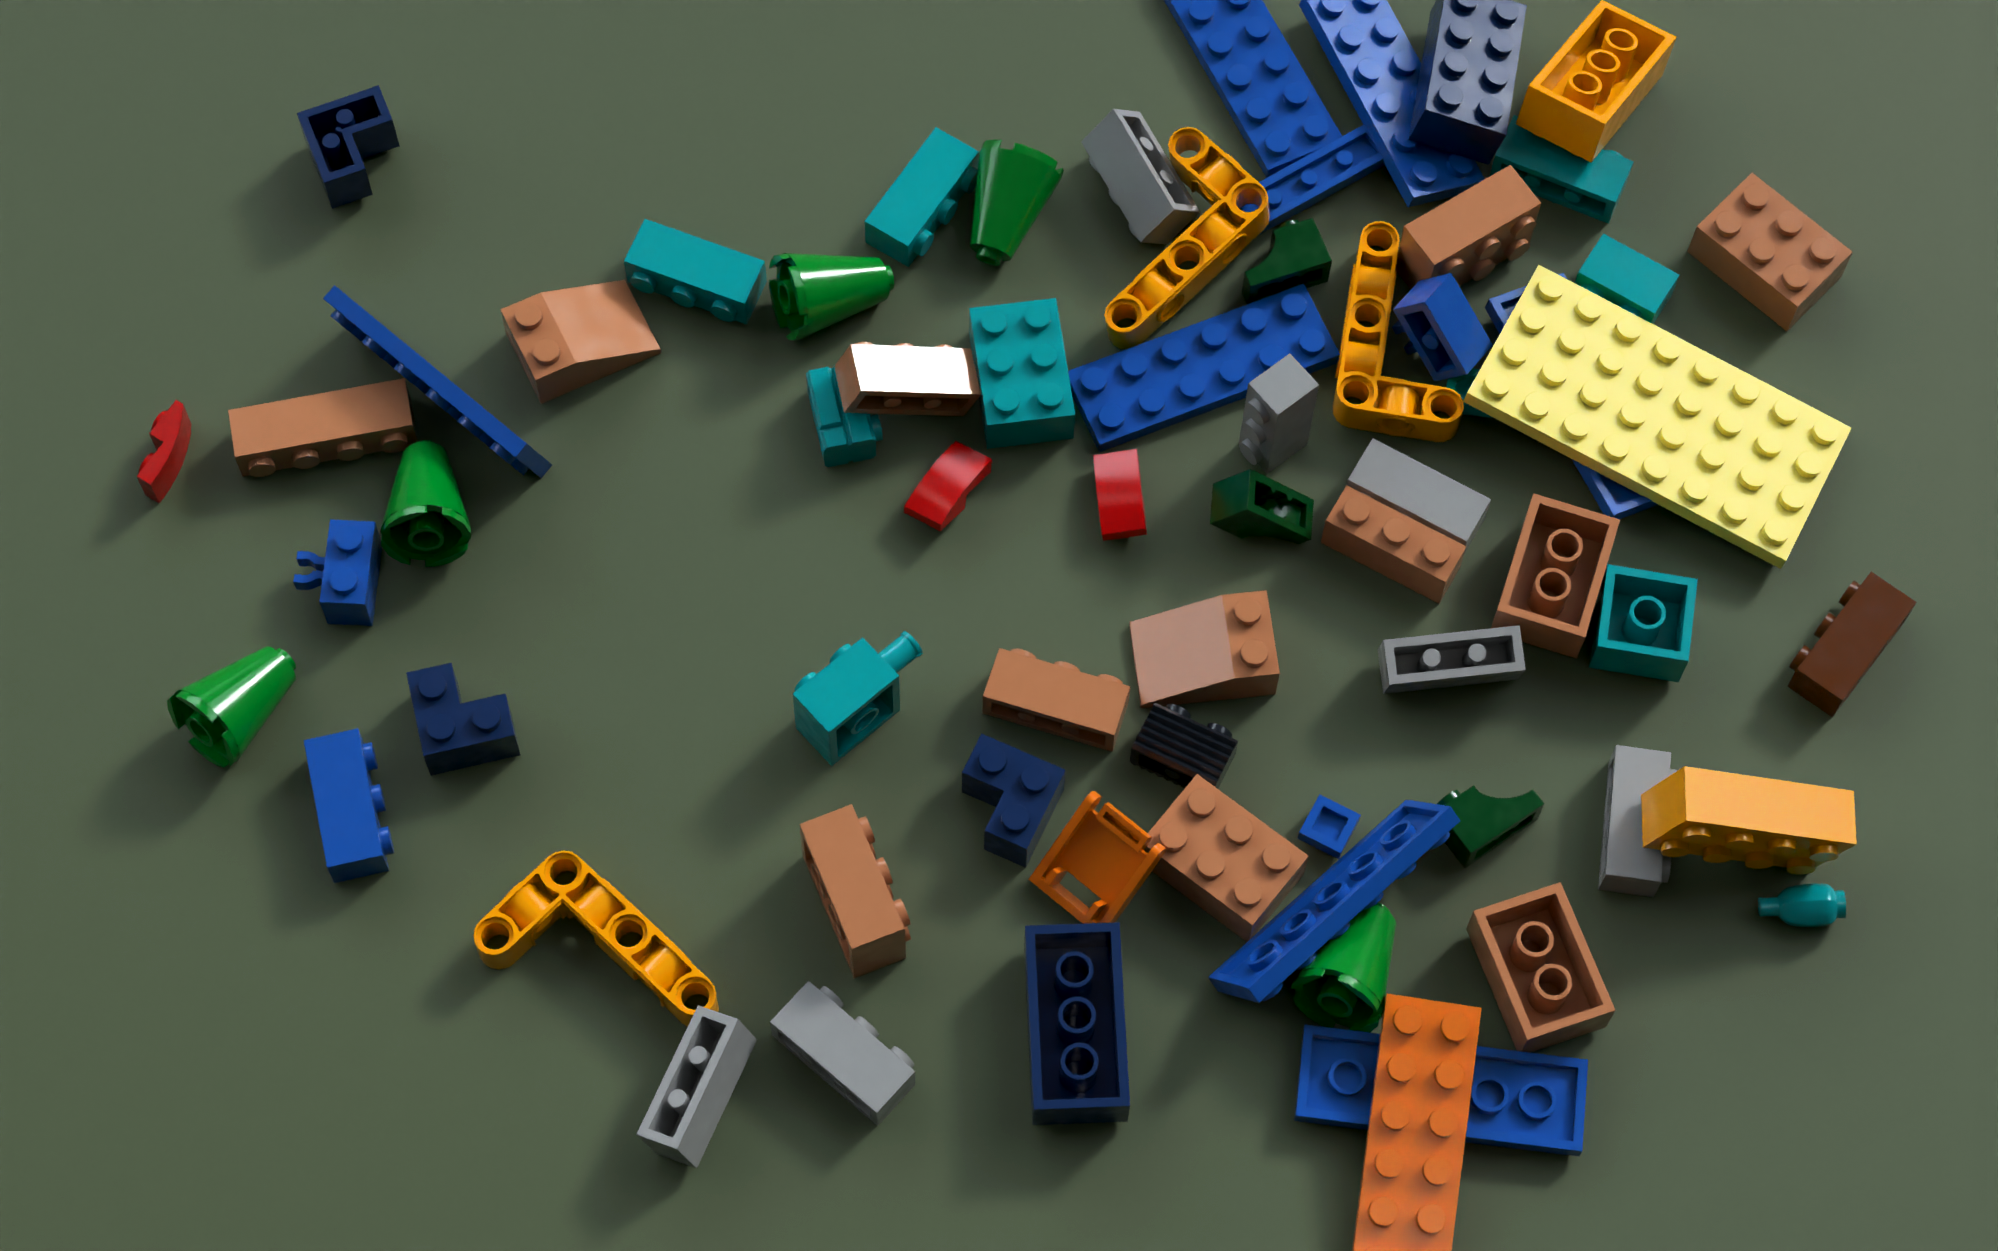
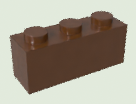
[1787,571,1917,718]

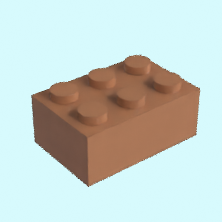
[1395,165,1541,289]
[1687,173,1853,331]
[1491,493,1620,659]
[1145,774,1309,942]
[799,804,911,978]
[1466,882,1615,1052]

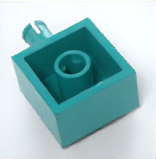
[792,631,923,766]

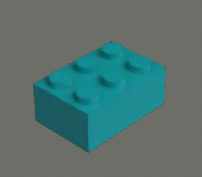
[969,298,1075,449]

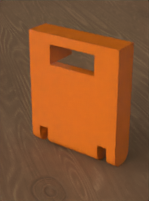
[1028,791,1167,924]

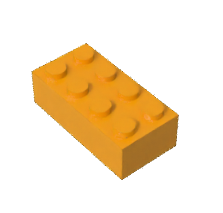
[1516,0,1677,163]
[1641,766,1857,874]

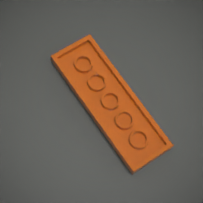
[1352,993,1482,1251]

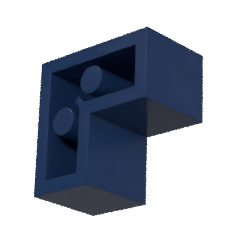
[297,85,400,209]
[406,663,521,776]
[962,733,1066,868]

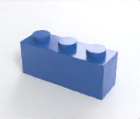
[303,728,394,883]

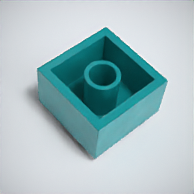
[1589,564,1698,682]

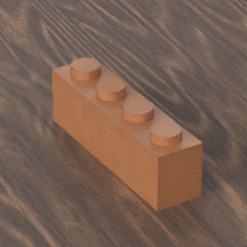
[228,378,418,477]

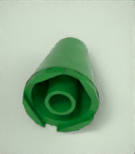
[970,139,1064,266]
[769,253,894,340]
[380,440,471,567]
[167,646,296,767]
[1291,903,1396,1033]

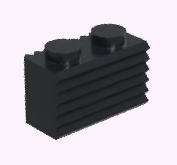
[1130,703,1238,789]

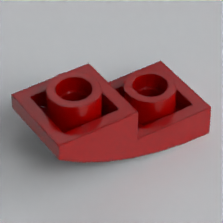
[137,400,191,504]
[903,441,992,531]
[1093,449,1147,541]

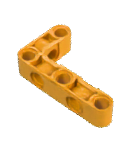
[1104,127,1270,350]
[1333,221,1464,442]
[473,850,719,1027]

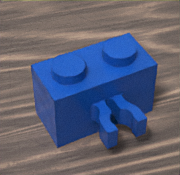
[1392,273,1493,381]
[293,519,382,626]

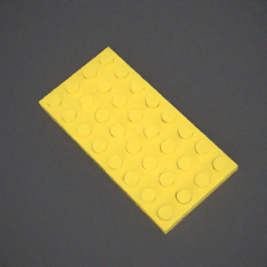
[1463,265,1851,569]

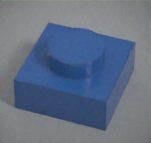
[1297,794,1361,859]

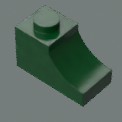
[1242,218,1332,304]
[1210,469,1314,544]
[1437,785,1545,868]

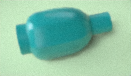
[1758,883,1846,927]

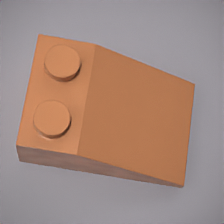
[500,280,661,404]
[1129,590,1280,708]

